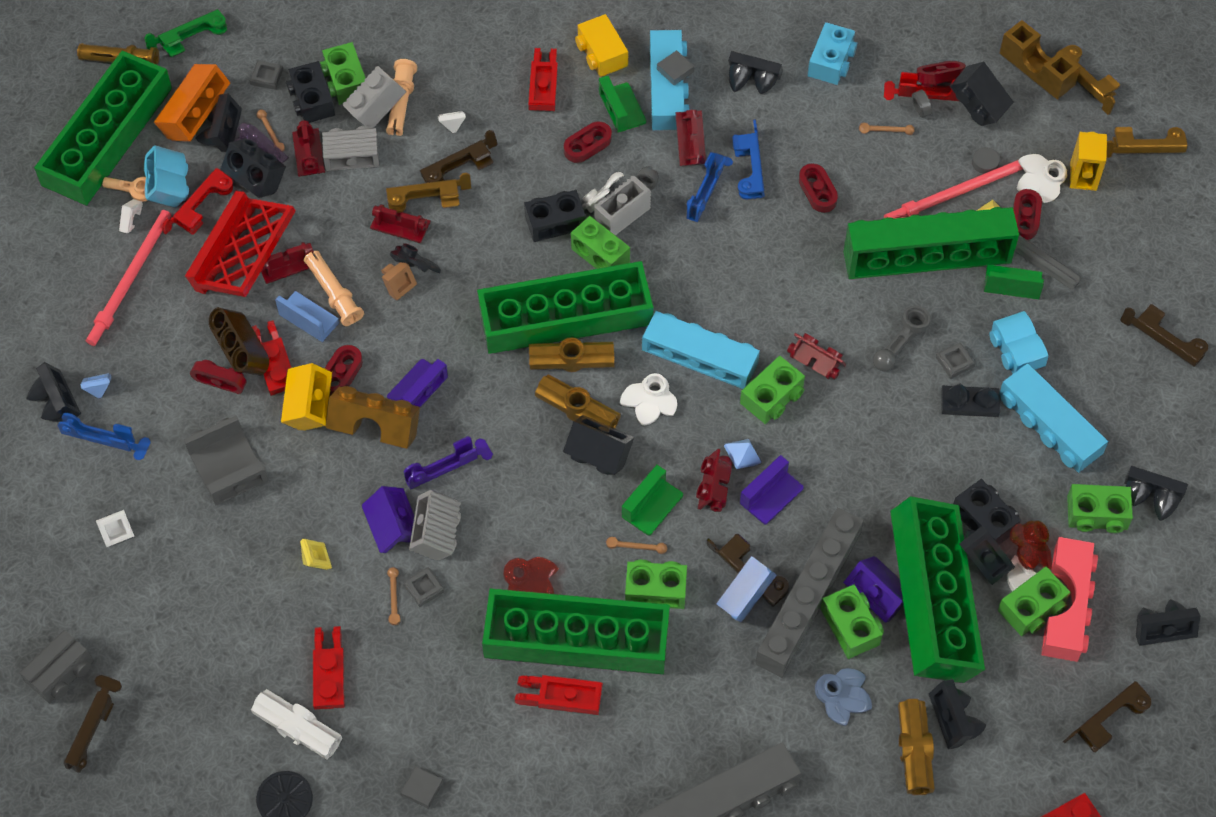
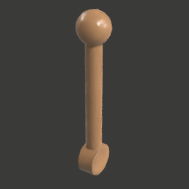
[257,109,285,153]
[859,122,915,135]
[606,537,667,554]
[387,567,401,625]

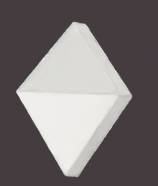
[438,111,466,133]
[96,510,134,547]

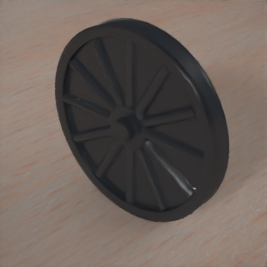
[256,771,313,817]

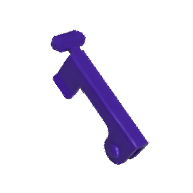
[404,436,493,490]

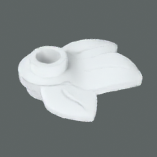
[1017,154,1067,203]
[582,172,624,213]
[620,373,677,426]

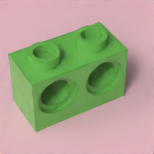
[320,42,366,105]
[571,216,630,269]
[740,356,805,424]
[1067,484,1133,533]
[625,559,687,609]
[998,567,1070,637]
[820,584,884,659]

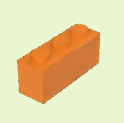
[154,64,230,141]

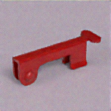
[884,72,959,101]
[163,168,233,235]

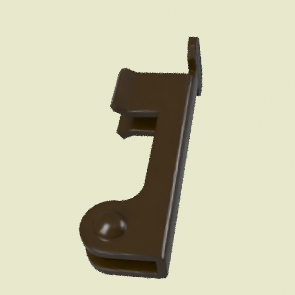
[420,130,498,183]
[1120,304,1208,367]
[706,534,789,607]
[64,675,122,773]
[1063,681,1151,753]

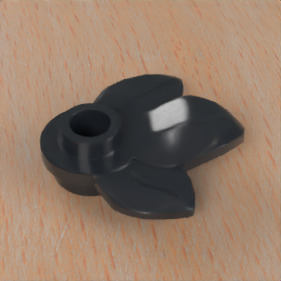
[390,243,441,274]

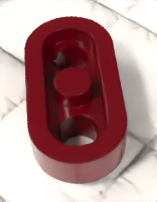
[917,61,966,88]
[564,121,612,163]
[799,163,838,213]
[1013,189,1042,240]
[324,345,363,396]
[190,360,247,394]

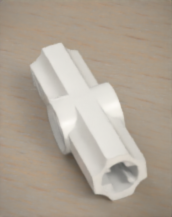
[251,689,342,759]

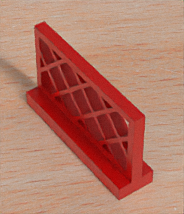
[185,191,296,297]

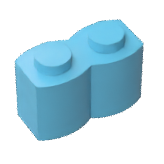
[144,145,189,208]
[989,311,1048,374]

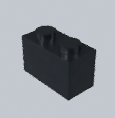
[950,61,1014,126]
[563,415,634,475]

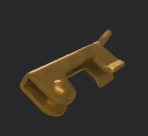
[1056,45,1120,115]
[1106,127,1188,158]
[386,172,471,213]

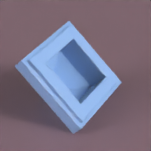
[80,373,111,398]
[724,439,761,469]

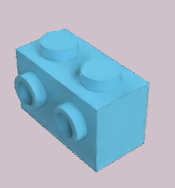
[808,22,858,85]

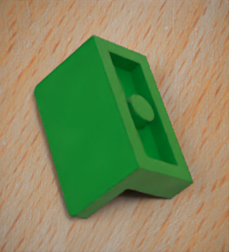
[599,75,647,133]
[984,264,1044,300]
[622,465,683,536]

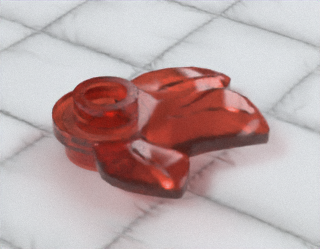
[1010,520,1052,570]
[503,557,558,594]

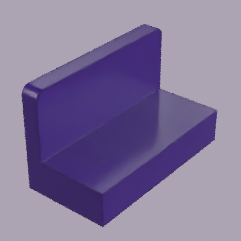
[387,359,448,407]
[740,455,804,525]
[362,486,415,553]
[843,556,904,623]

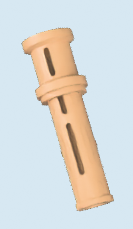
[386,59,417,136]
[304,251,364,326]

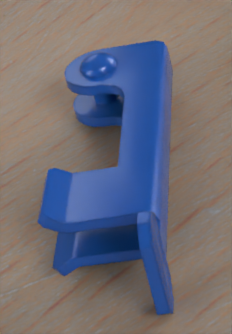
[732,119,765,200]
[687,152,733,222]
[58,413,151,460]

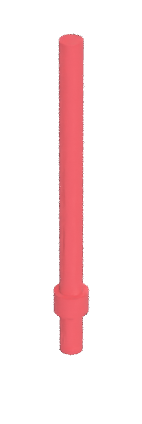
[884,160,1023,218]
[86,210,172,346]

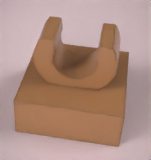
[381,262,417,300]

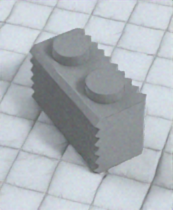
[343,66,406,128]
[322,126,379,171]
[594,176,651,235]
[409,490,461,560]

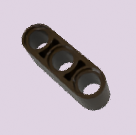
[208,307,269,376]

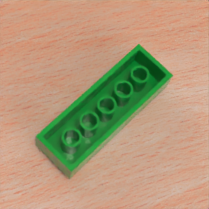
[34,50,172,206]
[843,207,1019,279]
[477,261,653,354]
[890,496,985,683]
[482,588,670,675]

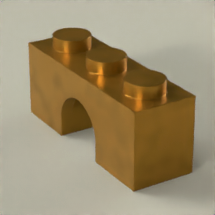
[999,20,1081,100]
[326,386,420,449]

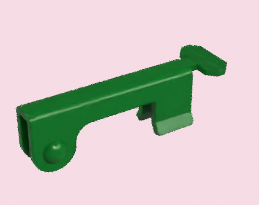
[144,9,227,57]

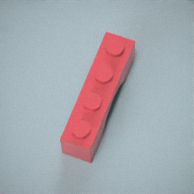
[1041,537,1098,662]

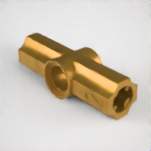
[529,338,614,372]
[535,374,620,429]
[898,699,935,795]

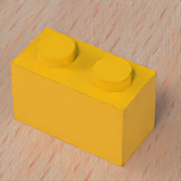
[575,14,628,77]
[1070,132,1107,191]
[281,363,332,431]

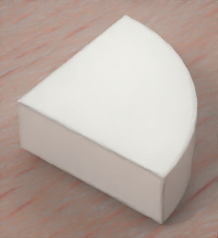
[119,199,143,233]
[1007,555,1036,591]

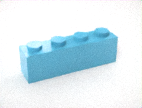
[650,30,689,130]
[642,311,760,389]
[999,363,1108,473]

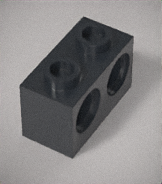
[286,61,335,123]
[220,138,286,198]
[524,190,586,242]
[953,478,1021,545]

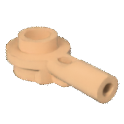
[103,177,148,201]

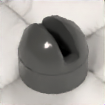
[636,166,659,190]

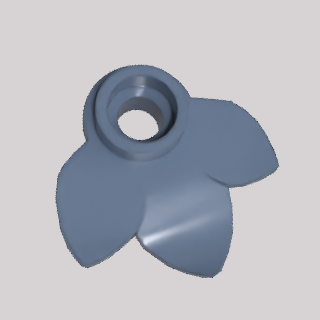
[815,668,872,726]

